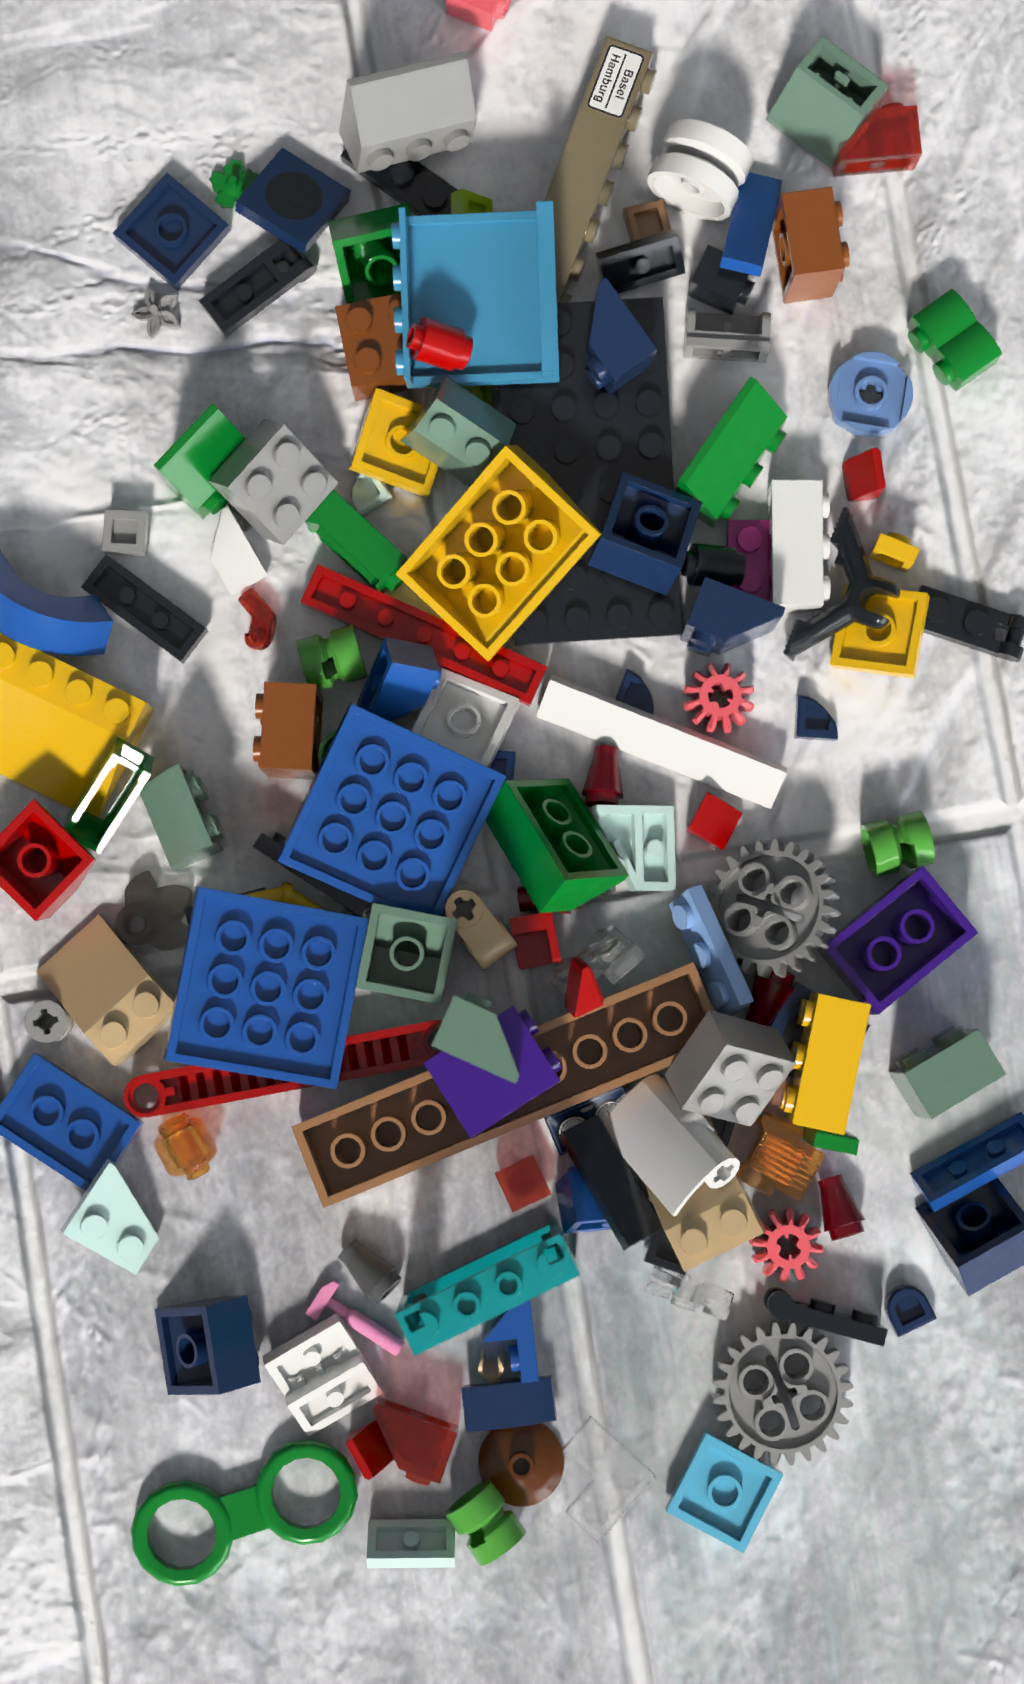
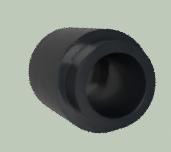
[681,543,746,587]

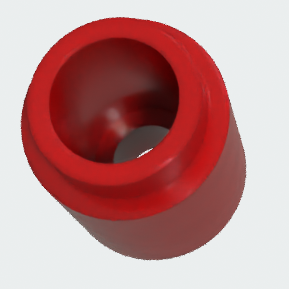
[406,317,473,371]

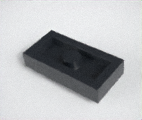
[595,229,685,294]

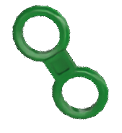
[131,1439,358,1586]

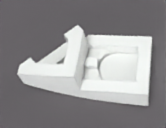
[210,505,268,596]

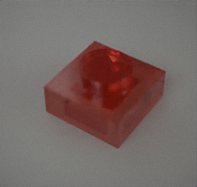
[494,1154,551,1212]

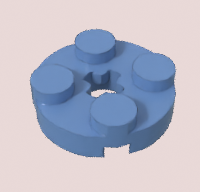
[828,351,913,437]

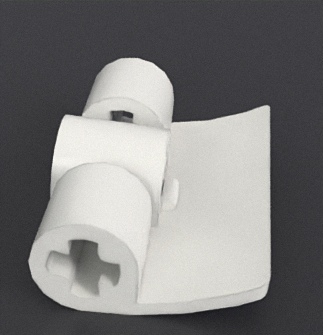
[603,1074,740,1216]

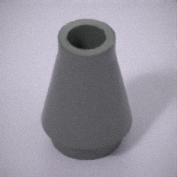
[338,1239,402,1303]

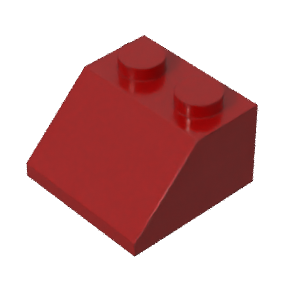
[0,799,97,921]

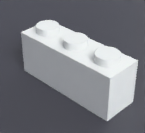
[767,480,831,613]

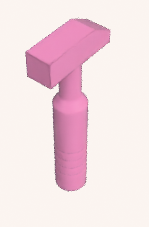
[305,1280,405,1356]

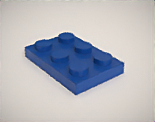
[0,1053,144,1191]

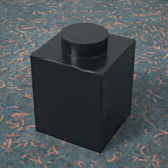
[687,245,755,314]

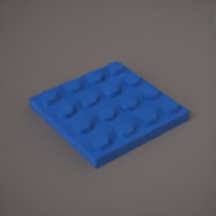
[276,703,506,916]
[163,887,369,1089]

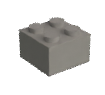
[208,419,338,545]
[664,1010,797,1127]

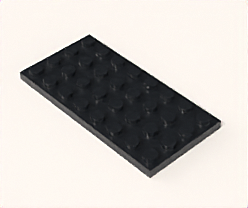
[499,297,682,646]

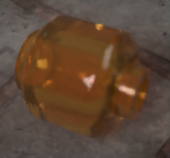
[153,1113,217,1180]

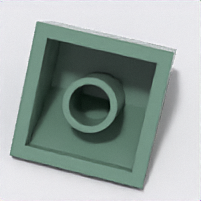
[401,376,516,487]
[356,903,458,1005]
[431,991,519,1084]

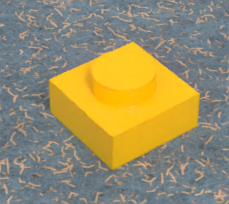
[868,532,920,573]

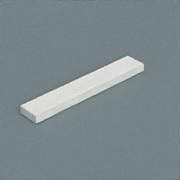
[536,675,788,809]

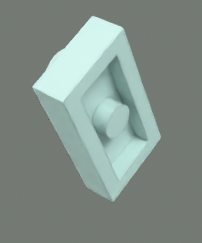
[367,1519,456,1568]

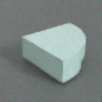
[351,473,393,517]

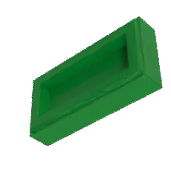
[802,1127,859,1155]

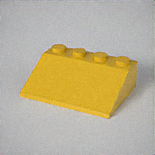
[396,445,602,661]
[0,633,154,818]

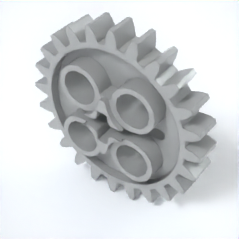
[707,839,841,979]
[711,1320,854,1465]

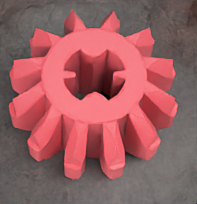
[683,663,754,734]
[749,1207,824,1282]

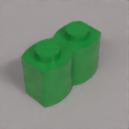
[907,289,1002,391]

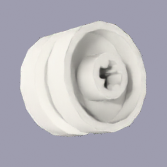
[647,119,754,221]

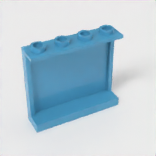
[391,201,560,389]

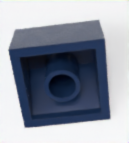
[584,278,657,395]
[588,472,702,596]
[680,577,786,656]
[915,1177,1024,1296]
[155,1295,261,1395]

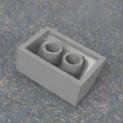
[339,51,477,174]

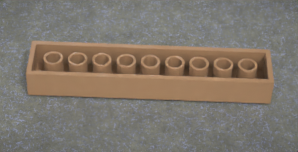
[291,962,714,1208]

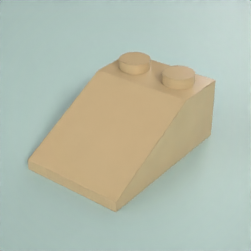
[36,914,175,1066]
[644,1115,766,1272]

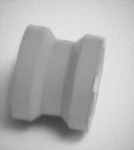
[24,1000,74,1043]

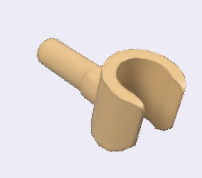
[478,1347,506,1383]

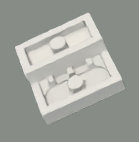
[262,1313,383,1437]

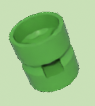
[296,624,367,690]
[861,810,935,878]
[445,1479,526,1566]

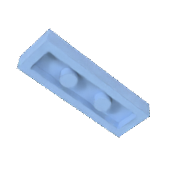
[669,885,754,1016]

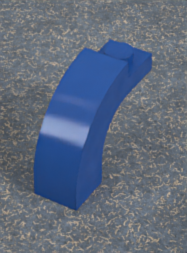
[0,550,113,656]

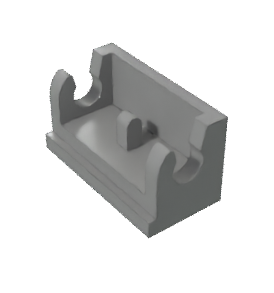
[683,308,771,363]

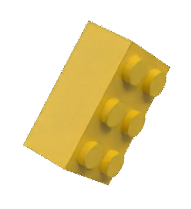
[780,992,871,1135]

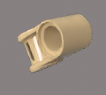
[445,890,518,971]

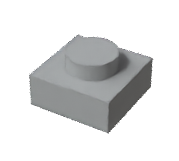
[102,509,149,556]

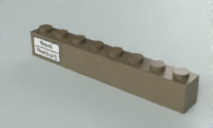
[544,36,657,303]

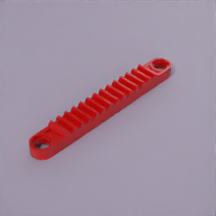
[124,1020,442,1117]

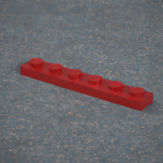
[300,564,547,707]

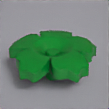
[209,159,259,209]

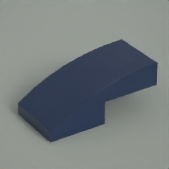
[461,1375,557,1432]

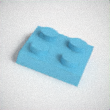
[665,1430,784,1553]

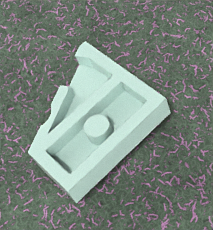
[592,805,676,891]
[61,1158,160,1275]

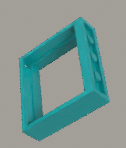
[395,1219,580,1356]

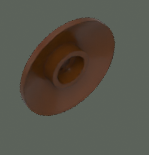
[478,1423,564,1507]

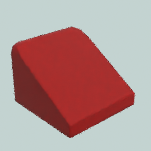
[842,448,886,502]
[686,792,743,851]
[564,956,604,1017]
[346,1420,396,1480]

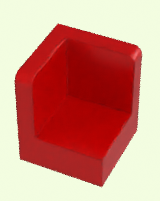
[510,912,561,970]

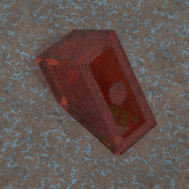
[833,103,922,177]
[373,1396,459,1486]

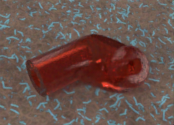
[238,587,277,650]

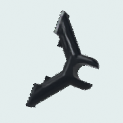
[783,507,900,661]

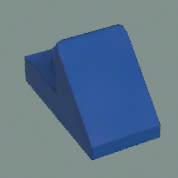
[482,1300,539,1383]

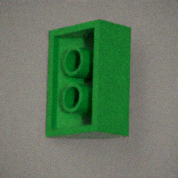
[675,376,787,528]
[485,778,629,913]

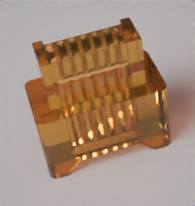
[737,1110,826,1202]

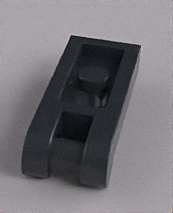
[199,240,317,337]
[918,585,1024,662]
[763,1287,888,1347]

